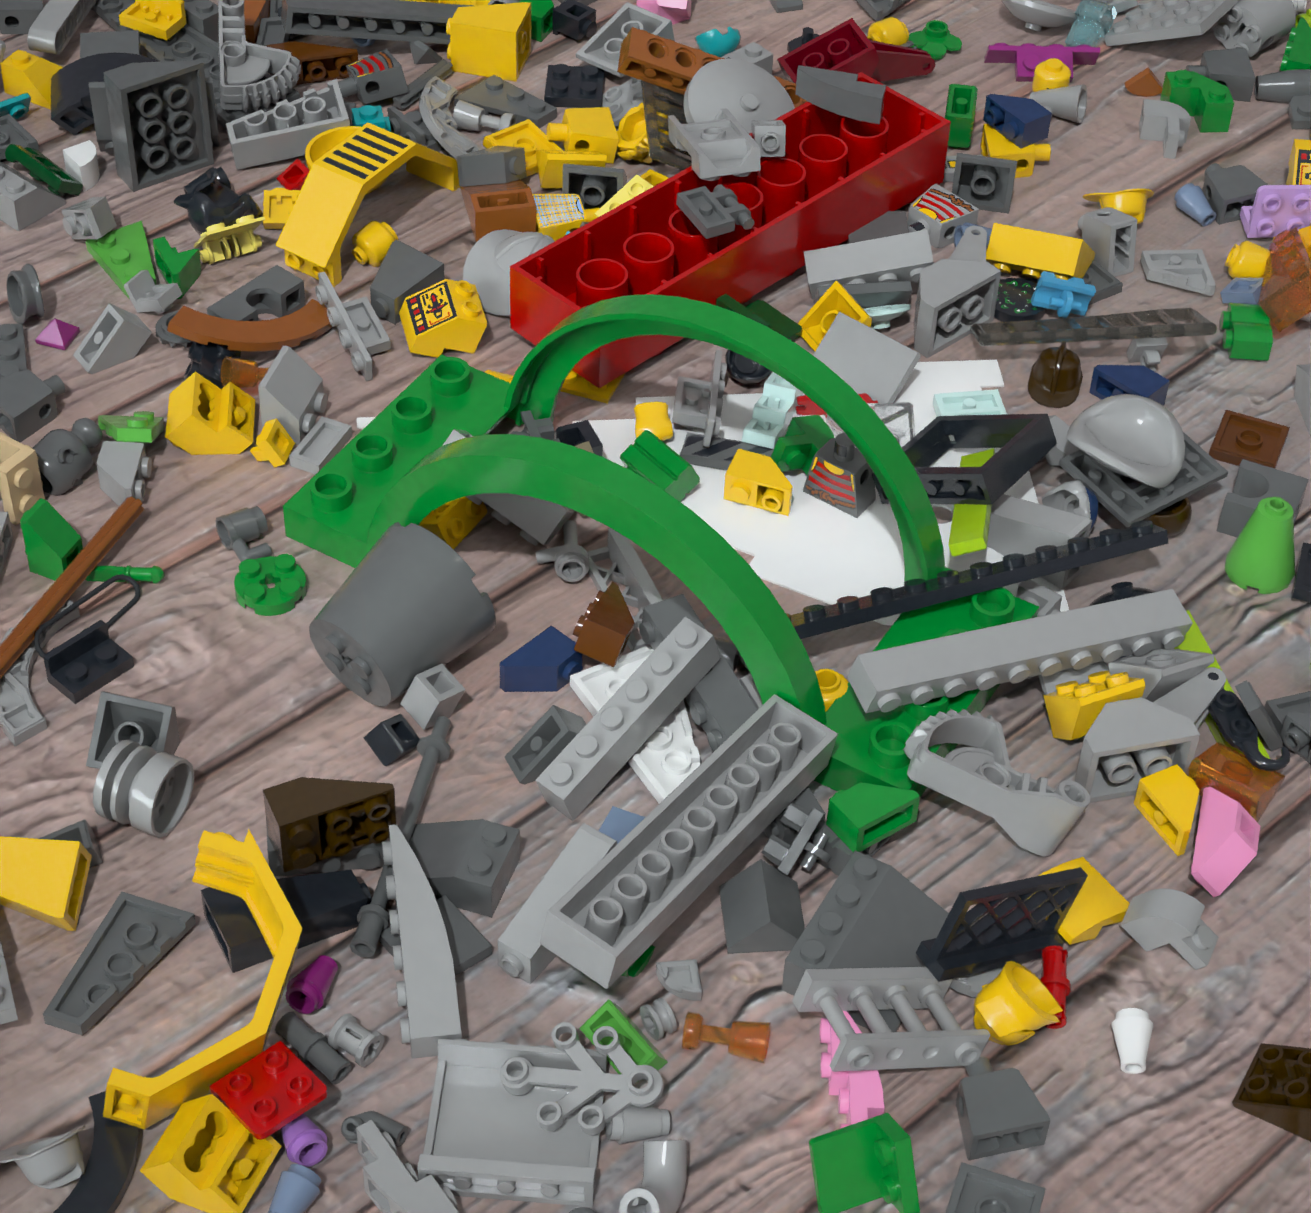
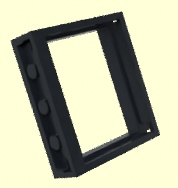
[872,413,1057,505]

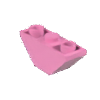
[1191,786,1260,898]

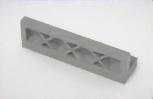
[587,528,663,652]

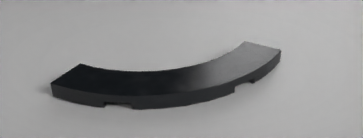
[53,1091,139,1213]

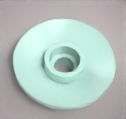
[864,304,911,329]

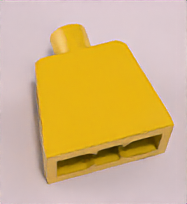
[546,107,619,164]
[980,124,1051,178]

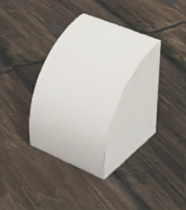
[63,140,100,192]

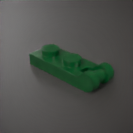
[5,144,83,196]

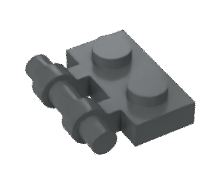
[676,184,755,239]

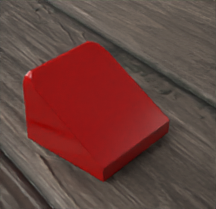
[276,158,309,190]

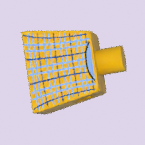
[532,194,600,241]

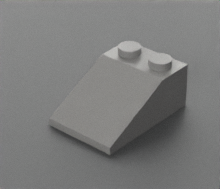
[576,2,675,77]

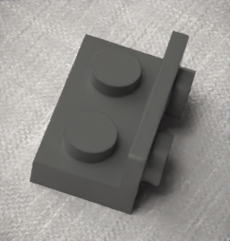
[387,106,445,152]

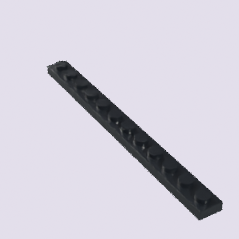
[786,520,1169,639]

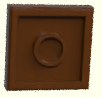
[1209,410,1290,469]

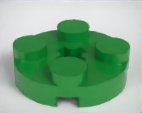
[234,554,307,616]

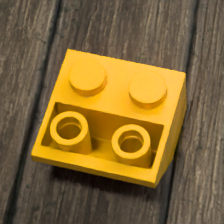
[1043,671,1146,740]

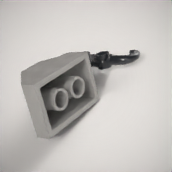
[1075,667,1290,803]

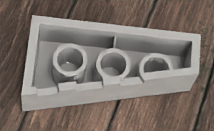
[226,79,350,170]
[804,229,934,299]

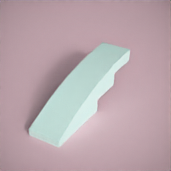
[742,372,803,449]

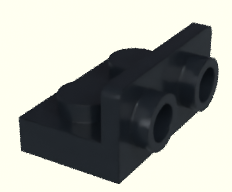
[43,620,134,704]

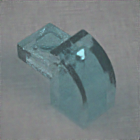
[1065,0,1117,47]

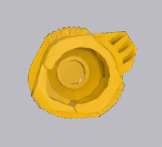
[617,101,670,164]

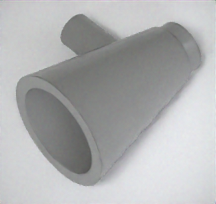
[1030,84,1087,124]

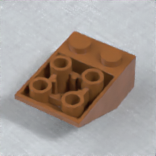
[460,180,536,242]

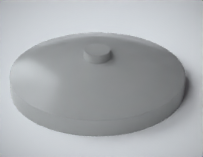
[684,58,795,133]

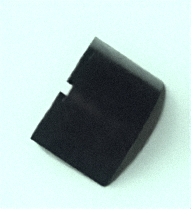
[51,53,160,135]

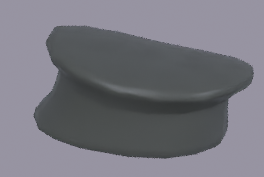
[6,264,45,324]

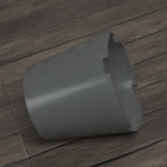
[309,522,496,706]

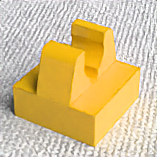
[250,418,295,468]

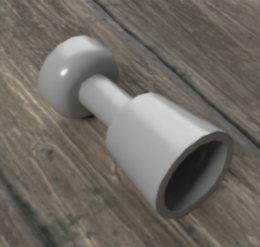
[453,100,517,131]

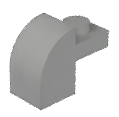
[1139,99,1191,159]
[1121,888,1219,970]

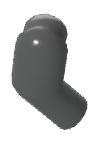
[341,1111,408,1147]

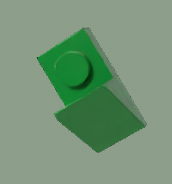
[153,236,202,300]

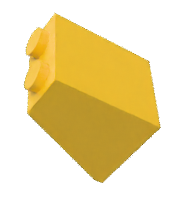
[446,2,531,82]

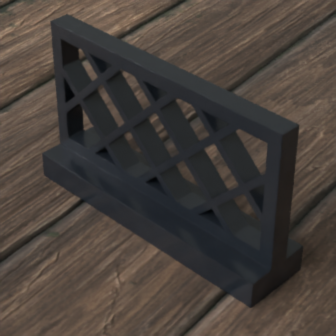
[916,867,1088,982]

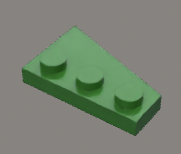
[86,221,157,299]

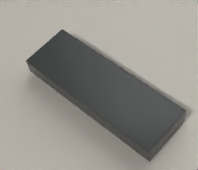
[813,280,912,309]

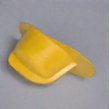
[1083,188,1154,224]

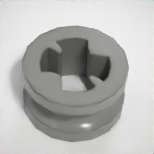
[640,998,677,1040]

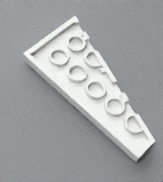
[570,645,700,804]

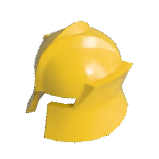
[974,961,1063,1046]

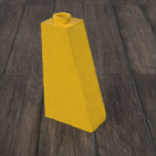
[0,836,92,931]

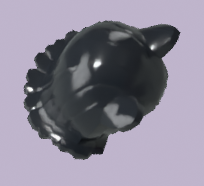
[174,167,263,234]

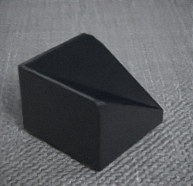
[363,714,420,766]

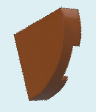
[1124,67,1163,97]

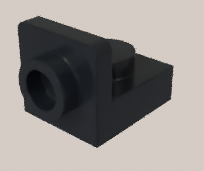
[556,420,603,456]

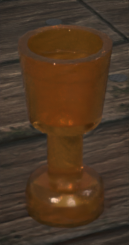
[221,356,269,388]
[682,1011,771,1064]

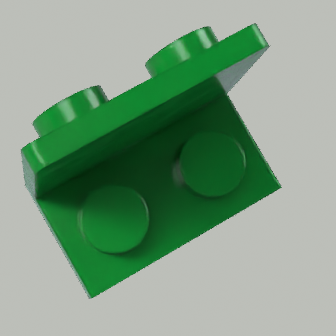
[809,1113,920,1213]

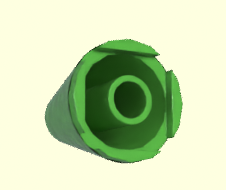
[1225,497,1295,594]

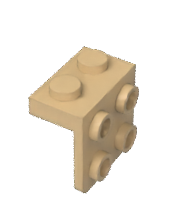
[0,432,45,526]

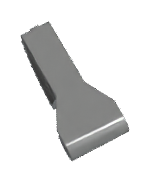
[218,0,301,113]
[903,709,1091,857]

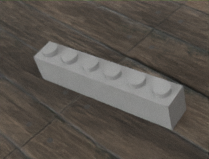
[536,617,721,821]

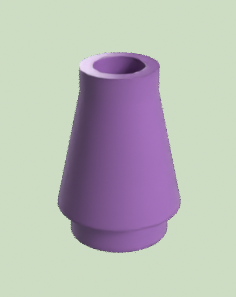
[281,1114,328,1167]

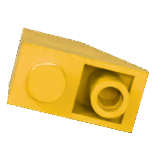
[724,448,793,516]

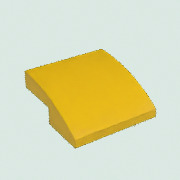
[1029,857,1130,945]

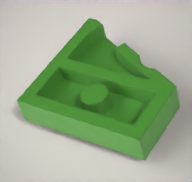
[98,411,164,443]

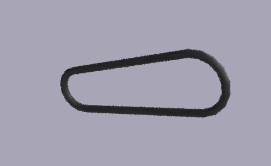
[34,574,141,659]

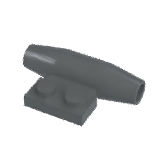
[1254,69,1311,129]

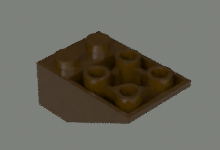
[263,777,396,873]
[1232,1043,1311,1142]

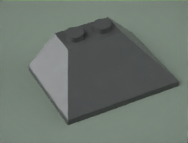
[1059,432,1228,528]

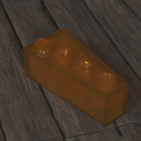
[1259,227,1311,332]

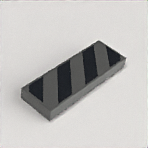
[680,432,774,470]

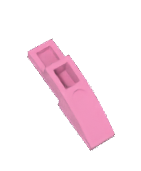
[820,1011,885,1129]

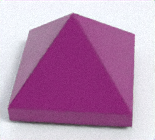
[35,318,80,350]

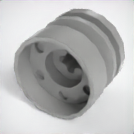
[93,739,194,838]

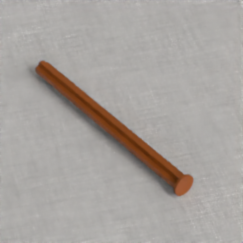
[0,496,143,679]

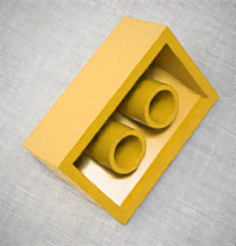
[986,223,1095,280]

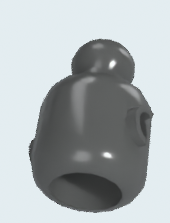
[32,418,103,495]

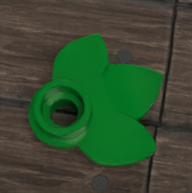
[908,20,962,60]

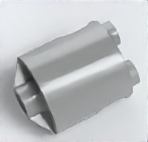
[1214,0,1296,57]

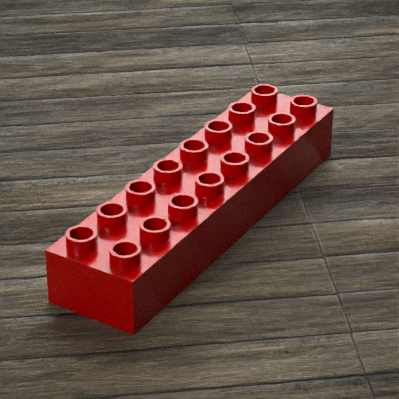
[510,72,951,388]

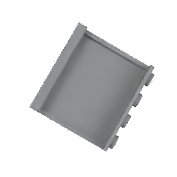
[418,1038,607,1207]

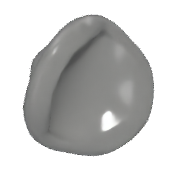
[463,229,554,317]
[1066,394,1185,489]

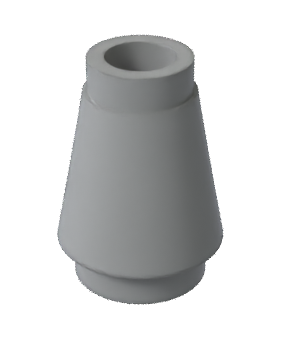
[605,1105,670,1145]

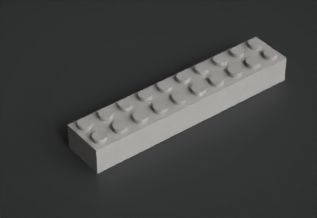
[540,694,838,989]

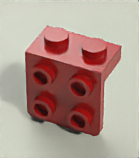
[209,1040,328,1140]

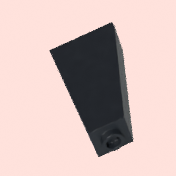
[201,870,372,973]

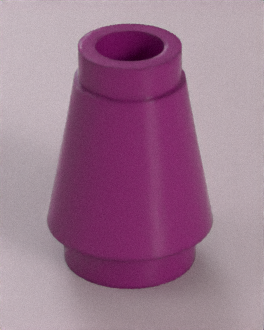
[285,955,338,1014]

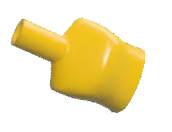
[634,402,673,441]

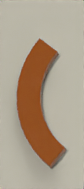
[167,299,332,352]

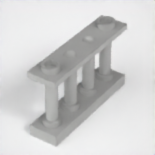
[792,967,991,1072]

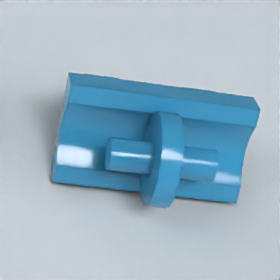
[1031,271,1096,318]

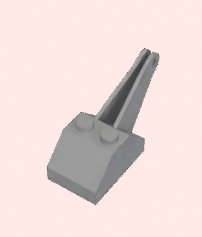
[914,226,1001,358]

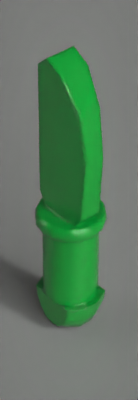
[85,565,165,583]

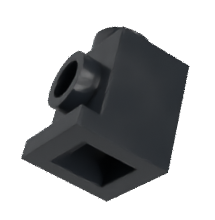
[553,0,597,40]

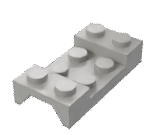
[668,108,761,181]

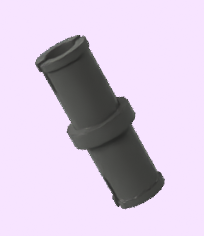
[275,1012,352,1085]

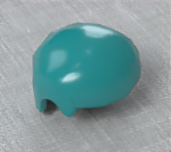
[695,27,741,57]

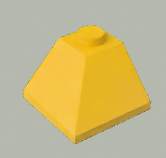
[0,49,63,110]

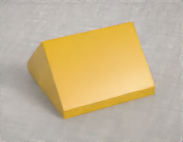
[536,150,607,188]
[797,280,872,351]

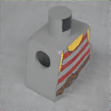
[907,184,979,248]

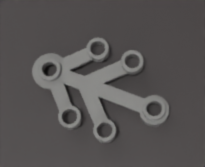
[500,1022,663,1135]

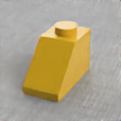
[1134,764,1199,856]

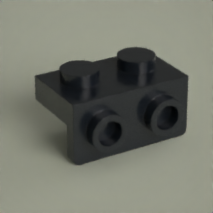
[184,342,241,389]

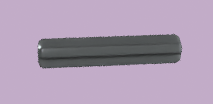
[392,59,453,110]

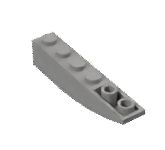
[382,824,462,1059]

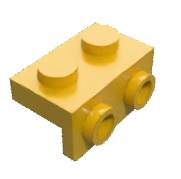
[119,0,186,40]

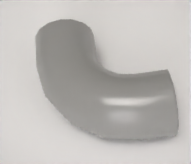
[619,1140,687,1213]

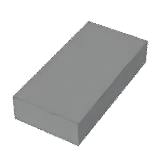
[289,416,352,474]

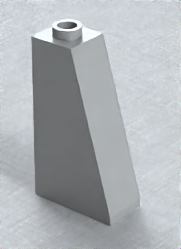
[987,494,1092,589]
[498,823,617,984]

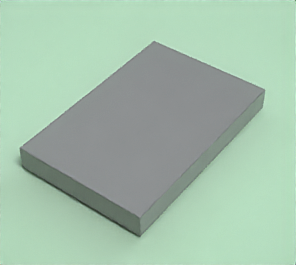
[813,312,921,412]

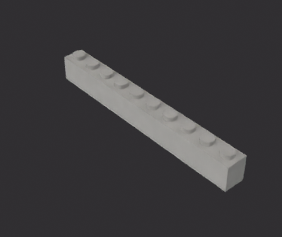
[847,589,1193,713]

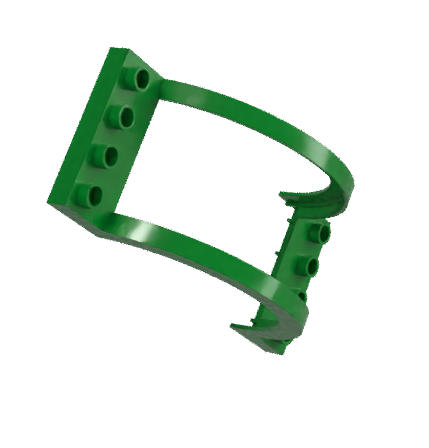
[283,294,1039,798]

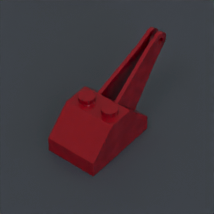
[777,18,935,83]

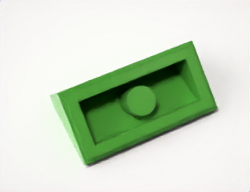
[579,999,668,1083]

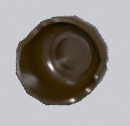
[1141,497,1192,537]

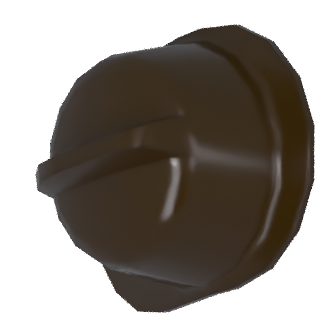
[1028,341,1083,408]

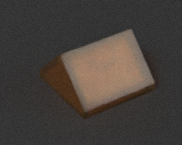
[1189,742,1285,823]

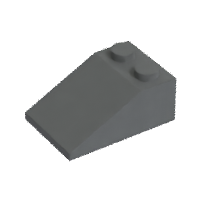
[408,819,520,918]

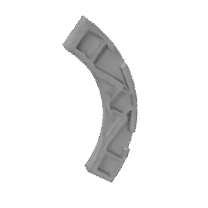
[419,76,482,159]
[0,599,80,746]

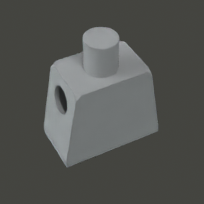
[1078,207,1137,277]

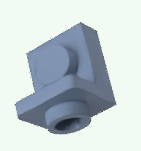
[1220,278,1274,310]

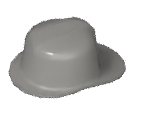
[0,1125,85,1189]

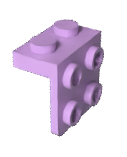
[1239,185,1311,238]

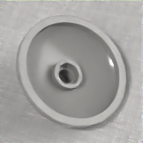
[1001,0,1081,32]

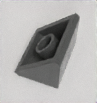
[86,691,180,769]
[719,859,805,954]

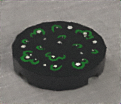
[994,278,1047,325]

